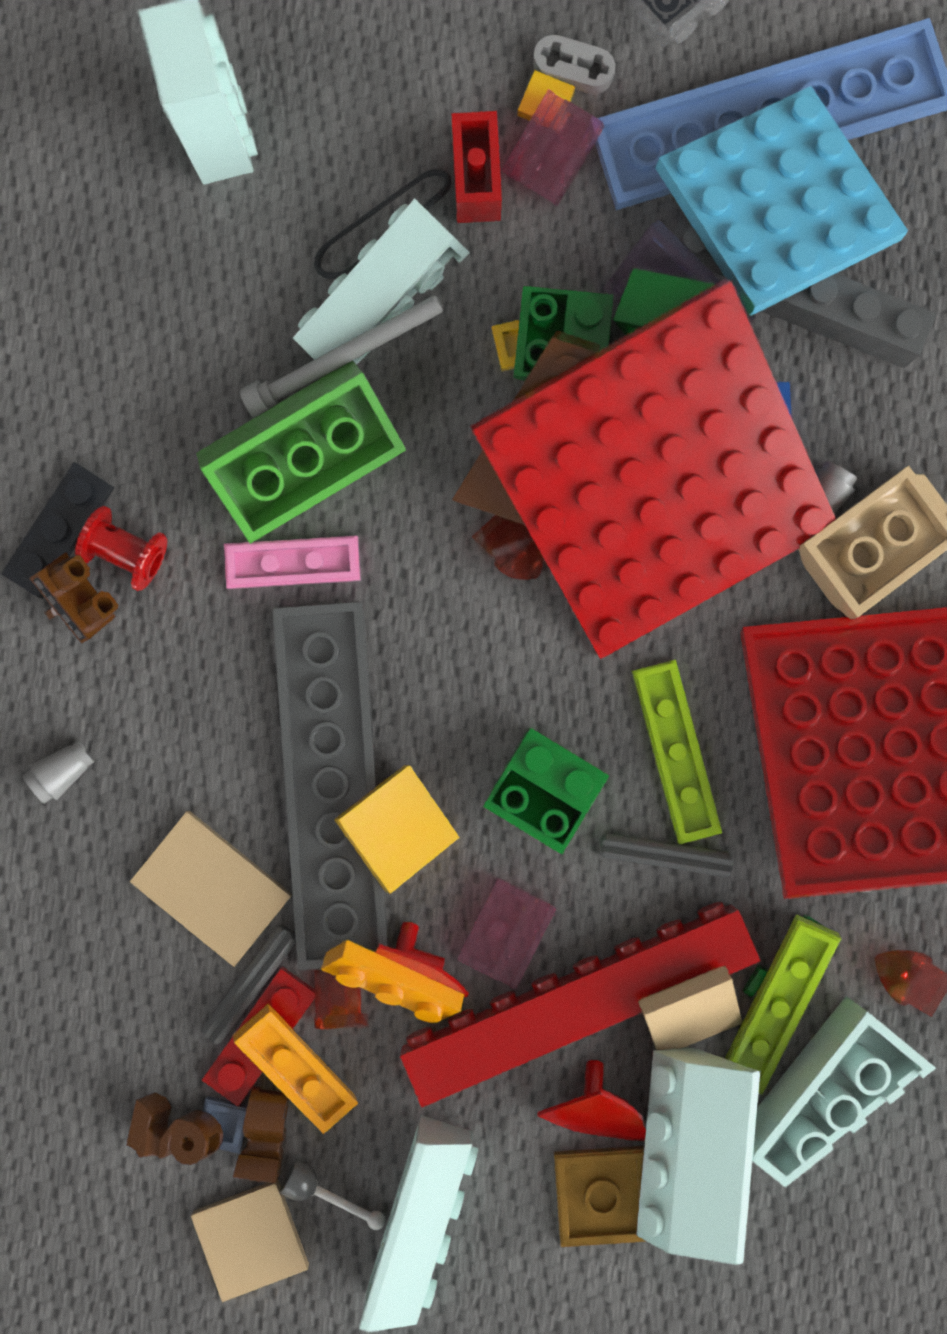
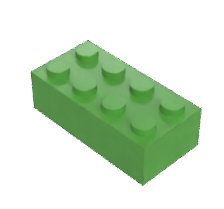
[196,361,406,544]

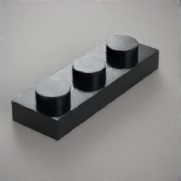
[1,462,115,599]

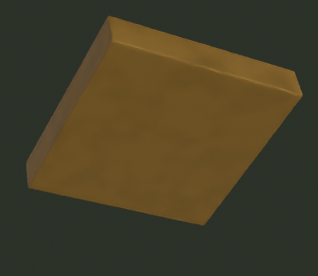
[554,1146,647,1247]

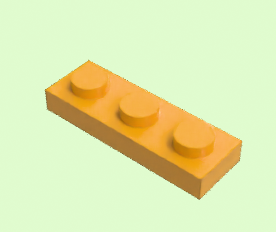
[321,940,464,1023]
[233,1004,358,1134]

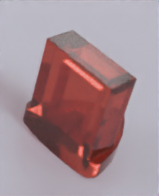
[471,515,544,580]
[875,950,947,1017]
[314,970,369,1030]

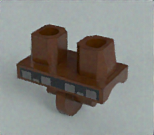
[29,552,118,644]

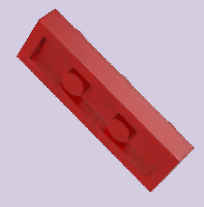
[202,966,319,1106]

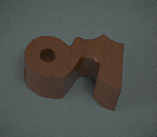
[232,1086,289,1184]
[126,1092,223,1165]

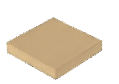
[638,966,742,1050]
[191,1179,309,1302]

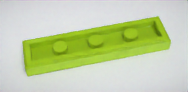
[631,660,722,844]
[725,915,841,1095]

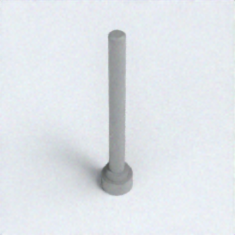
[240,295,443,418]

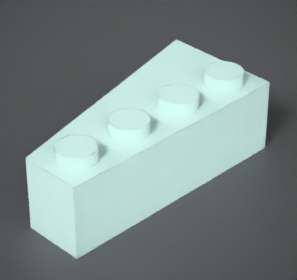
[293,199,470,373]
[752,996,936,1187]

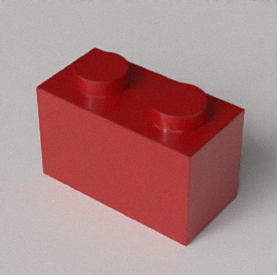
[451,111,502,223]

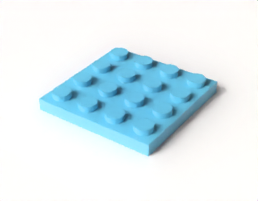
[655,86,908,316]

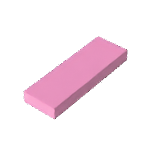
[224,536,361,589]

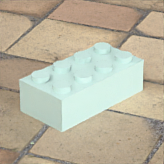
[139,0,258,185]

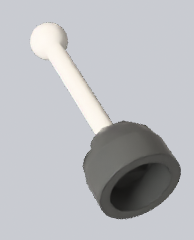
[279,1158,385,1230]

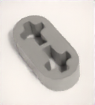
[533,35,615,94]

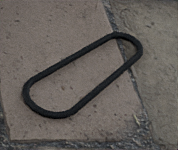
[314,169,452,279]

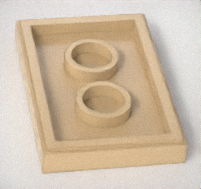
[130,811,292,967]

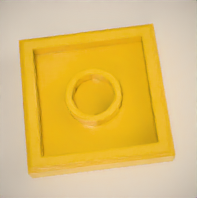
[334,765,460,894]

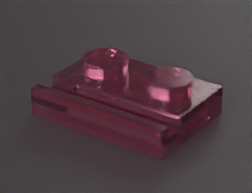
[501,89,605,207]
[457,877,557,990]

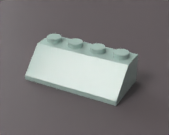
[636,1048,760,1265]
[359,1115,478,1332]

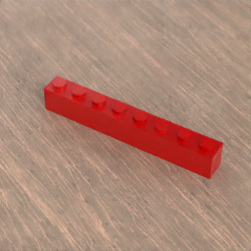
[400,902,761,1108]

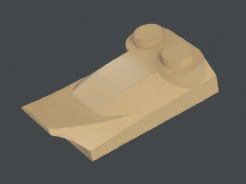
[798,466,947,619]

